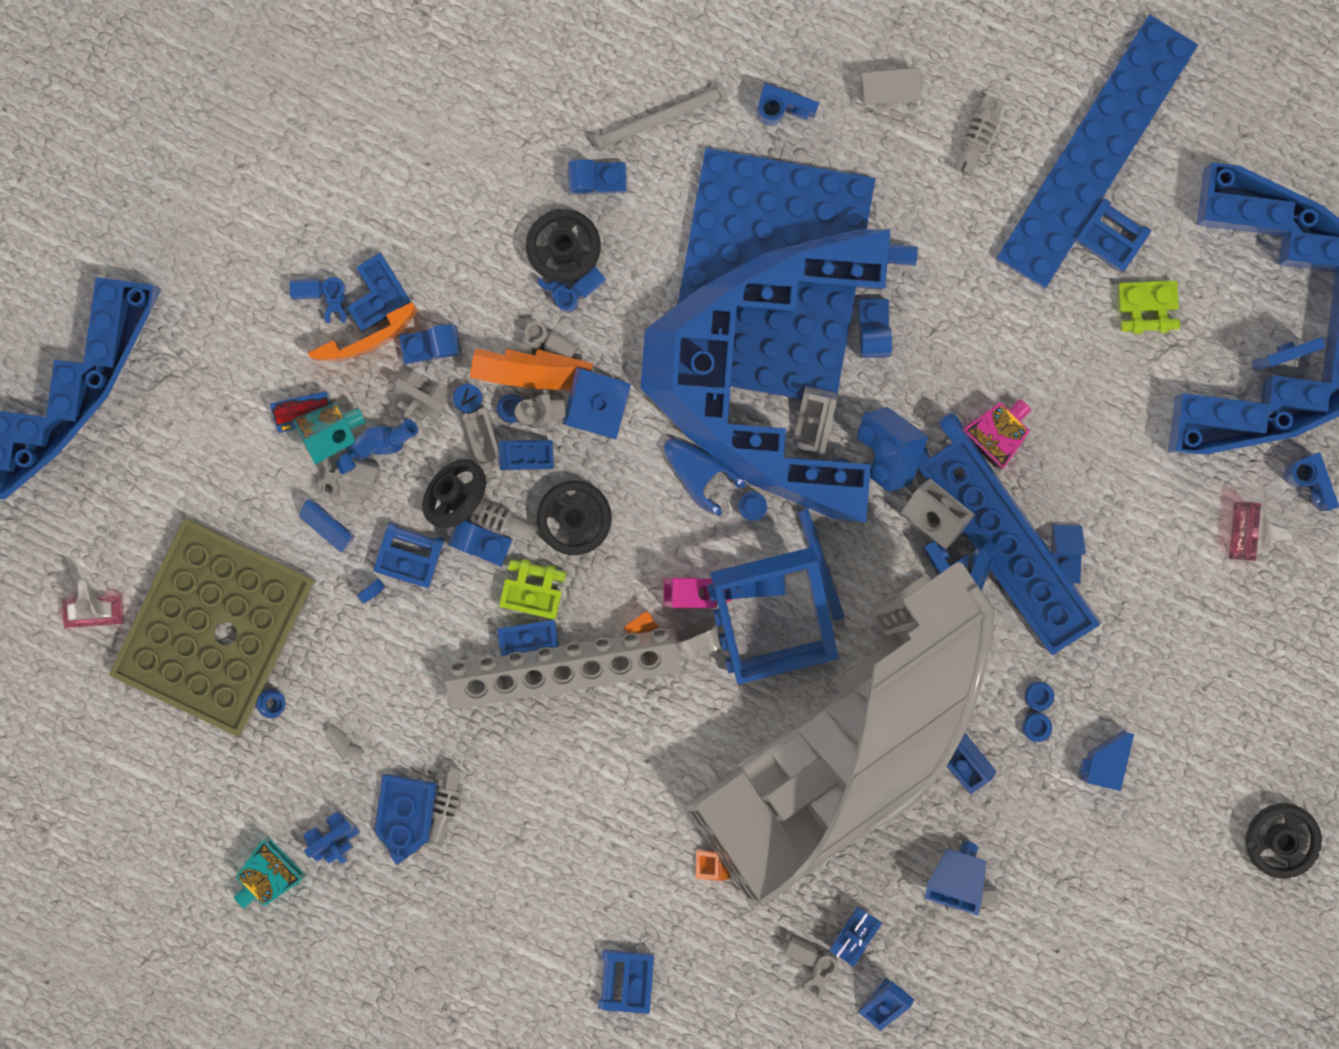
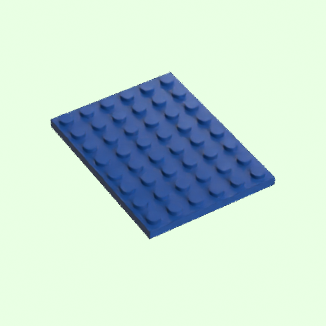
[677,148,876,400]

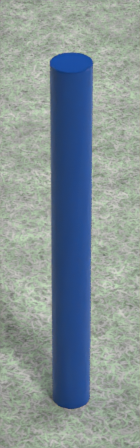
[798,508,845,621]

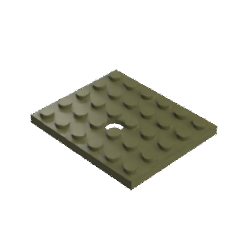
[109,518,316,737]

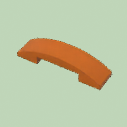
[308,302,418,362]

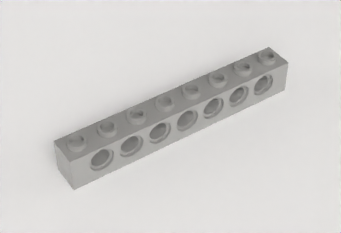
[445,628,681,710]

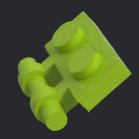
[1117,281,1180,335]
[499,559,567,620]

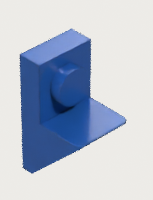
[1051,525,1086,584]
[922,541,970,575]
[858,978,915,1031]

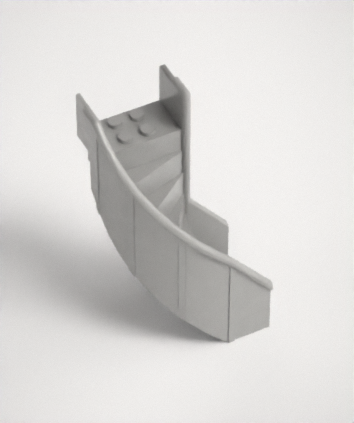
[685,562,994,906]

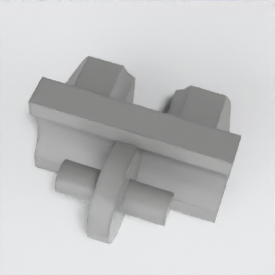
[393,371,447,422]
[514,394,565,428]

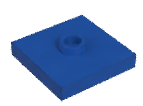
[1251,337,1326,371]
[562,368,631,440]

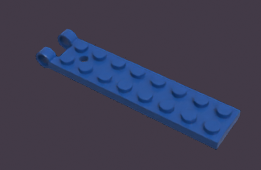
[918,412,1101,655]

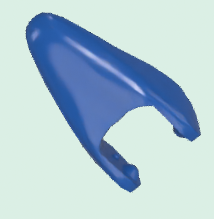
[664,439,747,516]

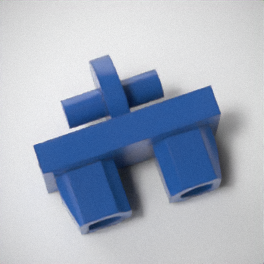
[303,812,361,864]
[829,906,882,967]

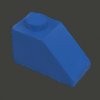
[1079,731,1134,791]

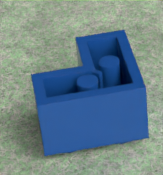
[856,407,928,492]

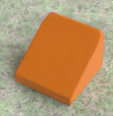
[624,610,659,634]
[695,849,731,881]

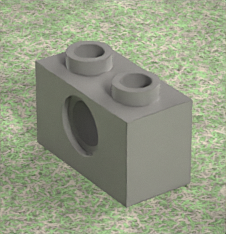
[901,478,975,549]

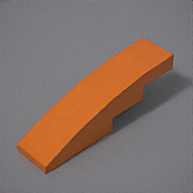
[470,348,593,390]

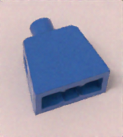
[925,841,986,916]

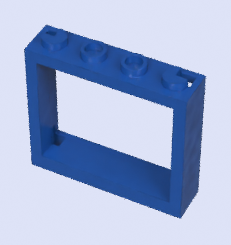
[707,547,839,685]

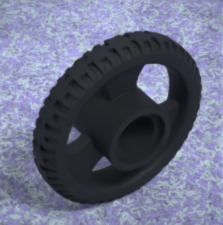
[526,209,601,283]
[422,459,486,529]
[537,480,612,555]
[1245,803,1322,879]

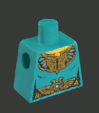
[293,403,366,464]
[233,836,307,909]

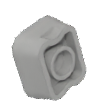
[676,617,721,661]

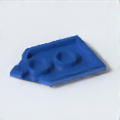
[374,774,437,865]

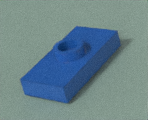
[498,440,554,470]

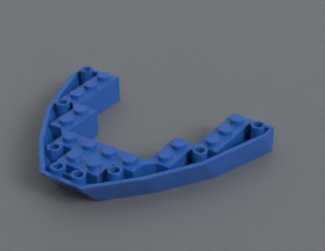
[1168,162,1339,455]
[640,229,890,523]
[0,277,161,500]

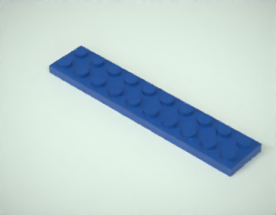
[996,14,1198,289]

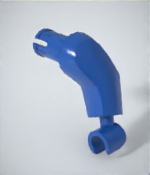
[336,419,418,475]

